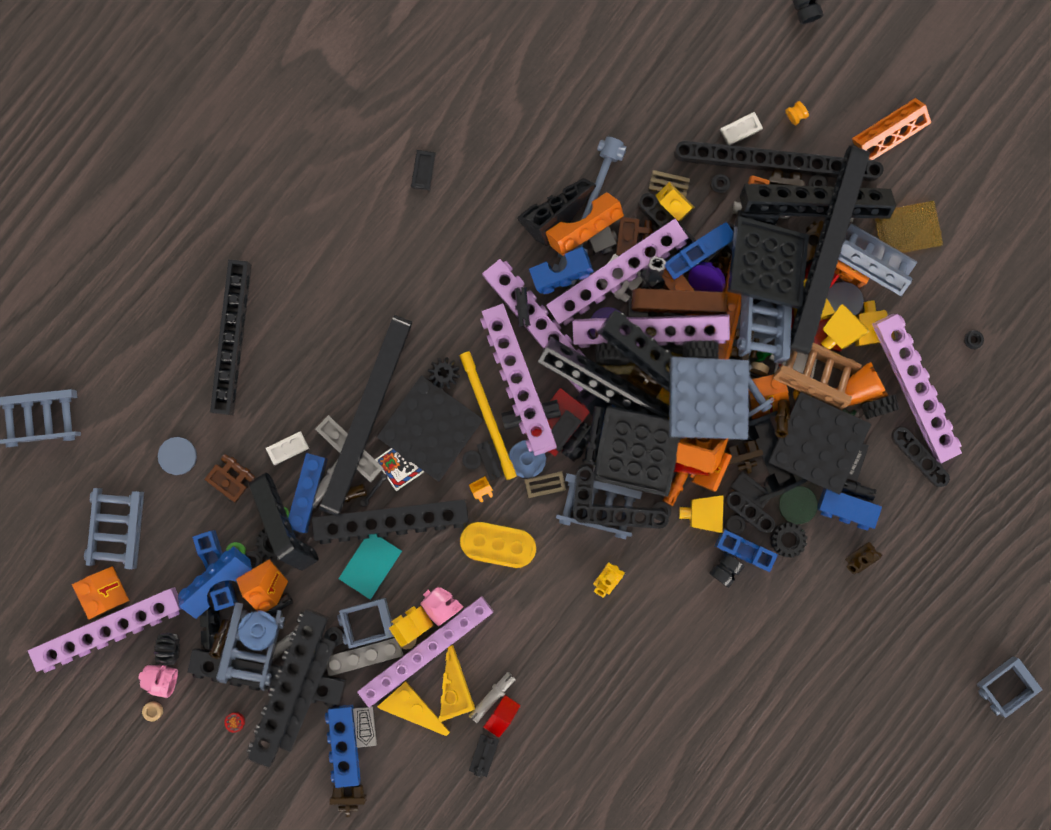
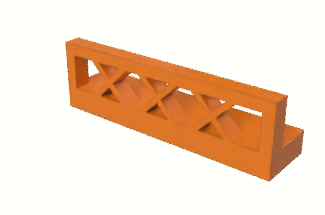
[852,98,931,160]

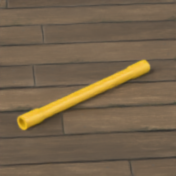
[459,351,517,480]

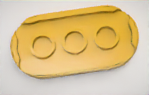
[460,522,536,568]

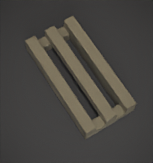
[649,170,690,198]
[525,471,566,498]

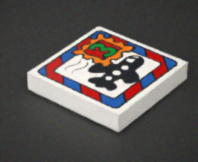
[375,448,424,491]

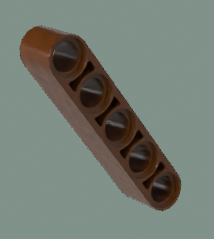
[632,289,728,315]

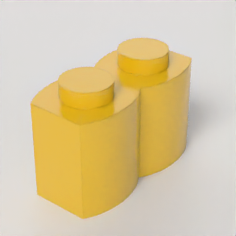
[389,606,434,648]

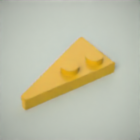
[438,645,475,722]
[377,681,450,736]

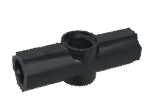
[640,256,666,289]
[501,400,561,430]

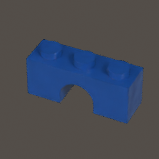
[529,247,594,294]
[714,529,778,572]

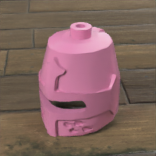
[421,587,463,626]
[139,665,178,698]

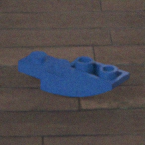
[665,222,734,280]

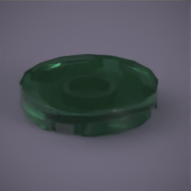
[779,486,818,524]

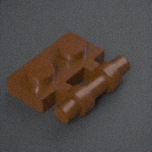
[616,217,653,257]
[204,454,255,503]

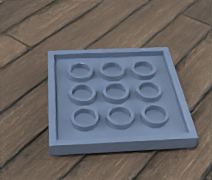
[669,357,749,439]

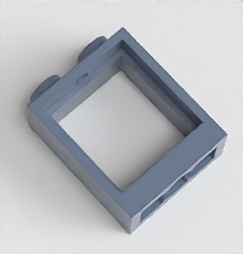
[337,598,394,648]
[976,656,1042,718]

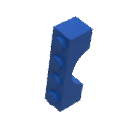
[288,453,328,533]
[193,530,238,611]
[178,546,252,619]

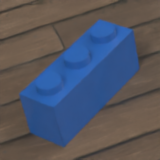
[816,488,882,531]

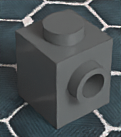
[588,226,618,256]

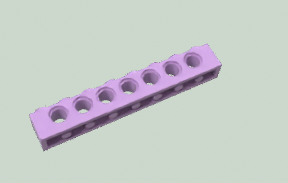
[546,219,688,325]
[482,259,585,393]
[480,304,557,456]
[573,314,730,348]
[872,314,962,463]
[28,587,182,673]
[357,596,493,707]

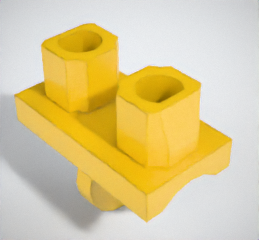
[593,563,625,597]

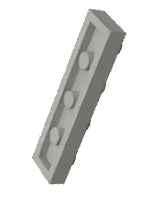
[315,415,384,482]
[326,638,403,676]

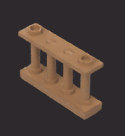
[773,343,862,410]

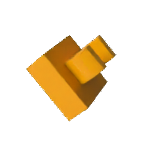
[469,476,493,502]

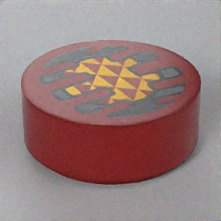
[224,712,245,733]

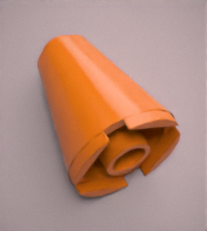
[836,362,888,406]

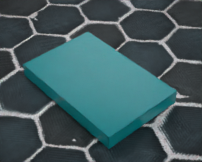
[338,534,402,600]

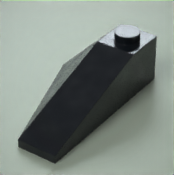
[517,178,596,246]

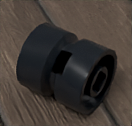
[792,0,824,25]
[709,552,745,588]

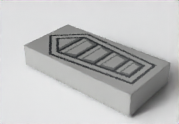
[353,706,377,748]

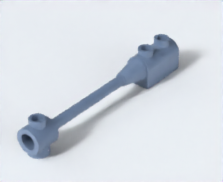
[552,137,627,287]

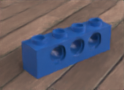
[325,705,361,788]

